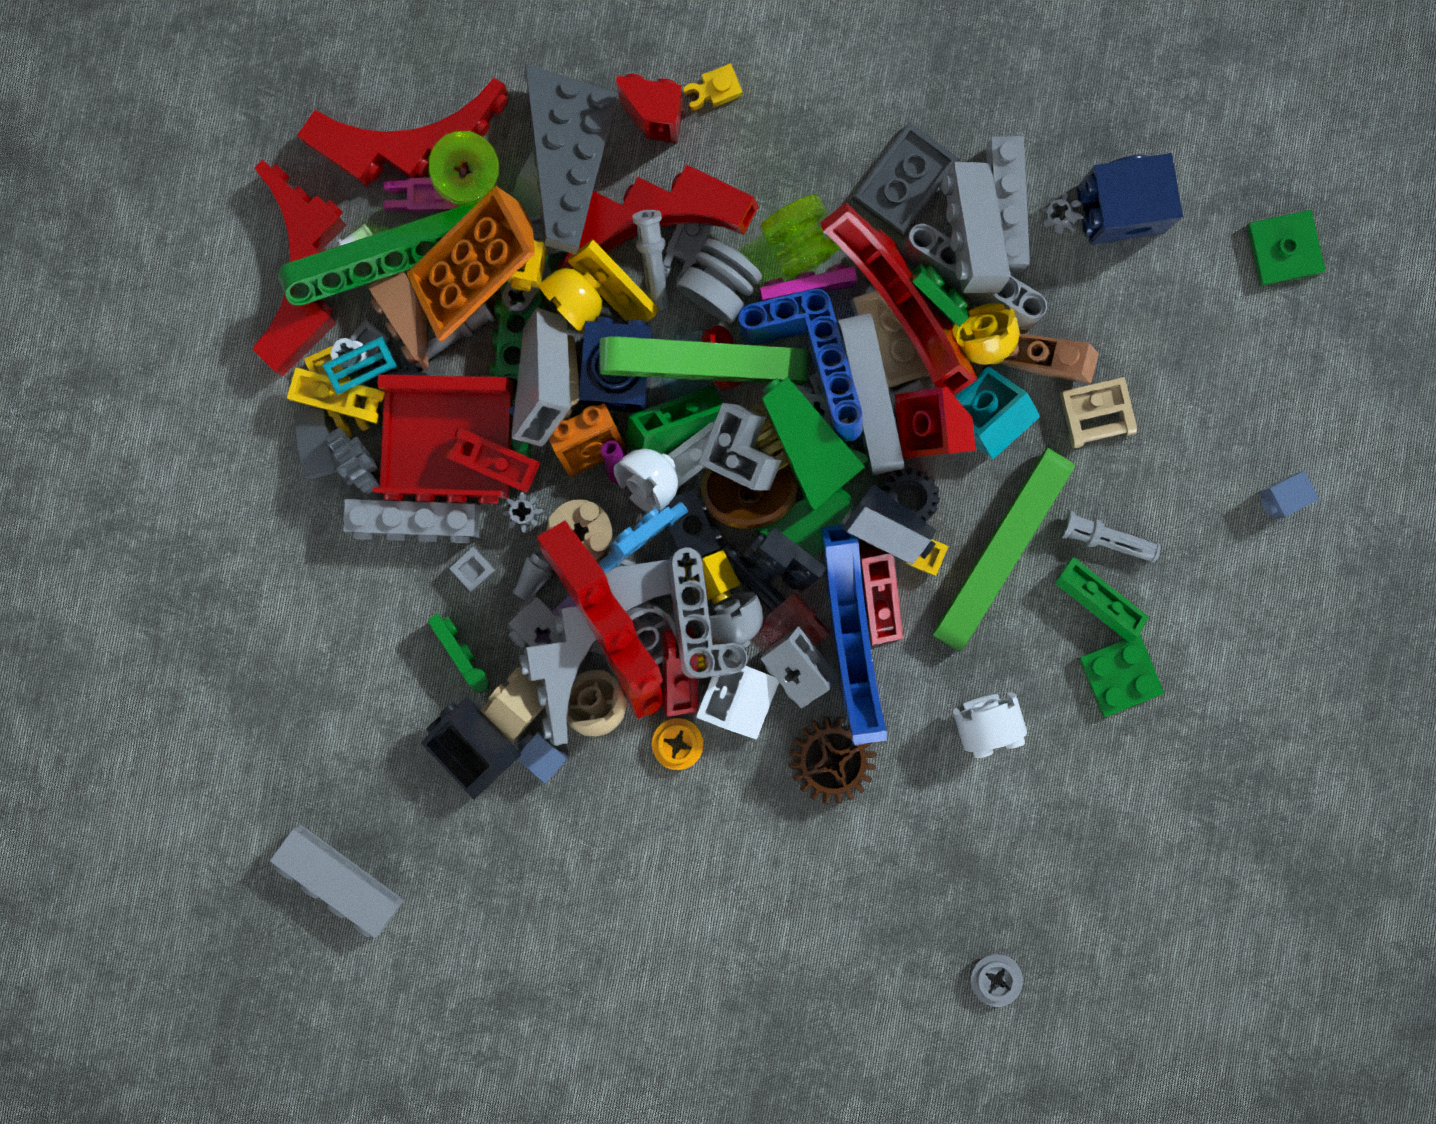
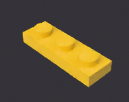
[568,240,659,322]

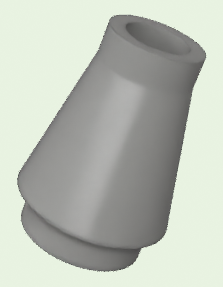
[513,552,554,601]

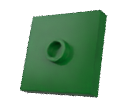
[1246,210,1326,287]

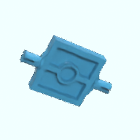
[598,502,688,573]

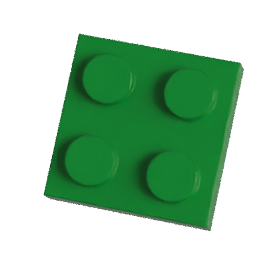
[912,262,969,327]
[1078,634,1165,718]

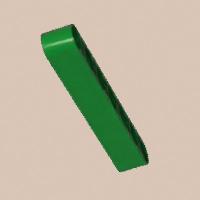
[278,201,479,305]

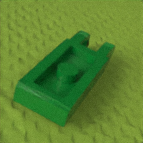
[428,613,490,693]

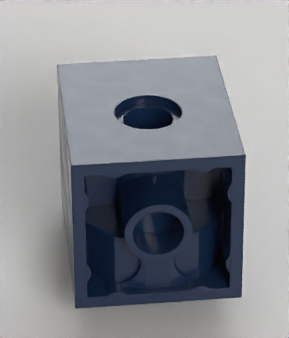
[1077,153,1183,245]
[579,317,654,413]

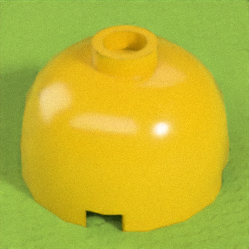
[539,268,602,334]
[952,303,1020,365]

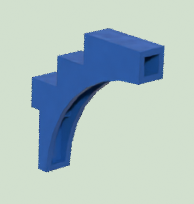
[821,524,887,745]

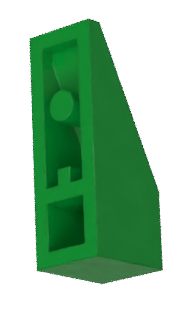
[624,386,723,454]

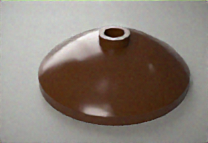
[701,447,798,529]

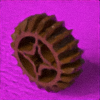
[789,716,876,804]

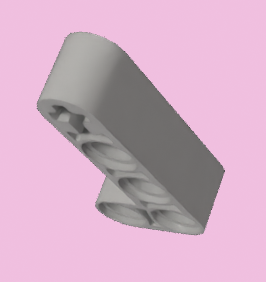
[668,548,748,679]

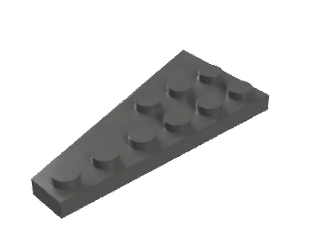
[524,64,618,254]

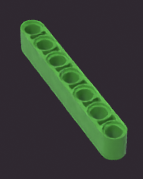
[599,337,809,385]
[932,447,1075,652]

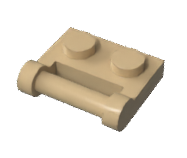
[1060,377,1137,449]

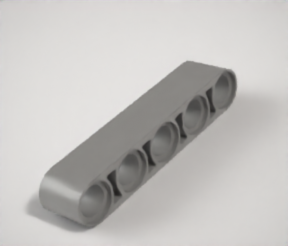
[902,224,1047,330]
[837,313,904,476]

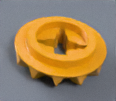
[652,718,703,770]

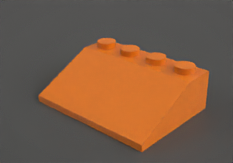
[406,186,535,342]

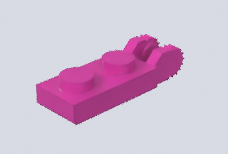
[384,177,473,213]

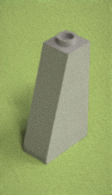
[512,308,570,447]

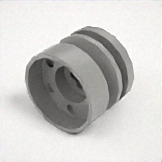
[676,238,762,323]

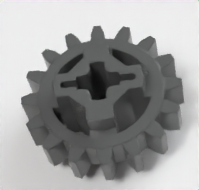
[326,428,380,495]

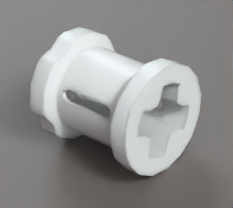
[331,338,369,368]

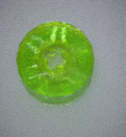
[429,131,499,206]
[759,194,841,277]

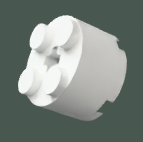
[953,693,1027,758]

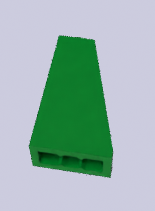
[761,377,865,512]

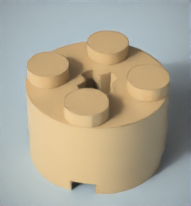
[547,500,615,563]

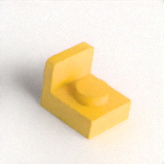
[507,241,547,291]

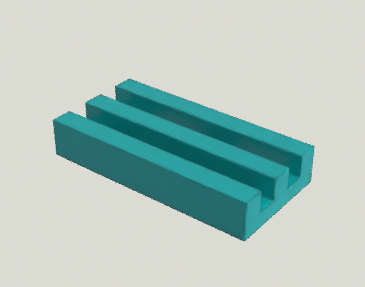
[322,336,397,395]

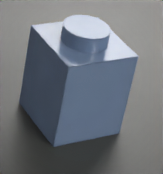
[1259,471,1320,519]
[517,731,570,784]

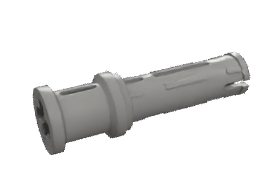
[632,210,669,311]
[403,302,496,367]
[1060,510,1161,563]

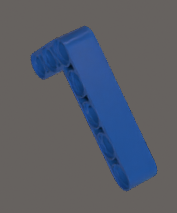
[738,289,863,441]

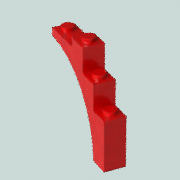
[297,77,508,187]
[252,159,347,376]
[556,164,759,271]
[820,202,978,396]
[537,520,663,720]

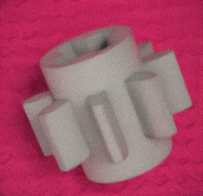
[1042,192,1084,234]
[502,492,544,533]

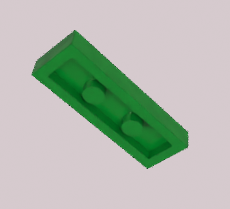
[1054,557,1149,643]

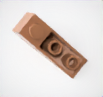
[368,271,429,370]
[998,334,1099,384]

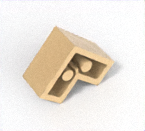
[480,666,545,744]

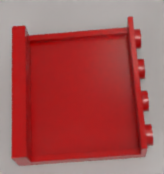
[372,375,514,504]

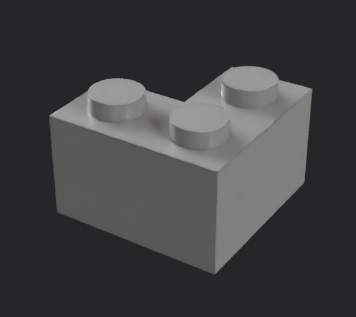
[699,403,782,490]

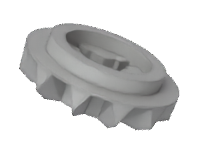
[970,953,1023,1007]

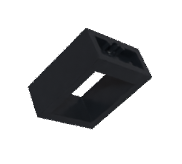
[421,697,521,800]

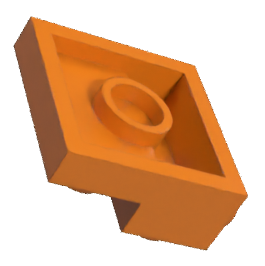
[549,403,627,478]

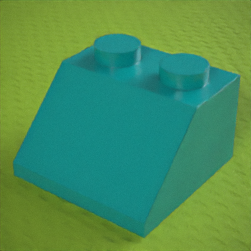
[955,366,1040,459]

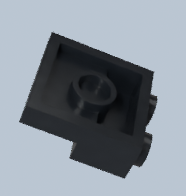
[742,528,827,592]

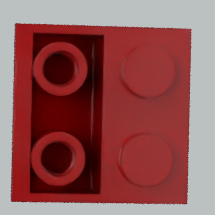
[616,73,683,144]

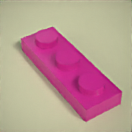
[759,264,857,301]

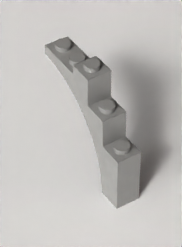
[519,559,671,745]

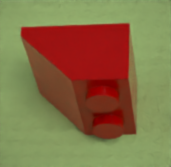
[894,387,976,458]

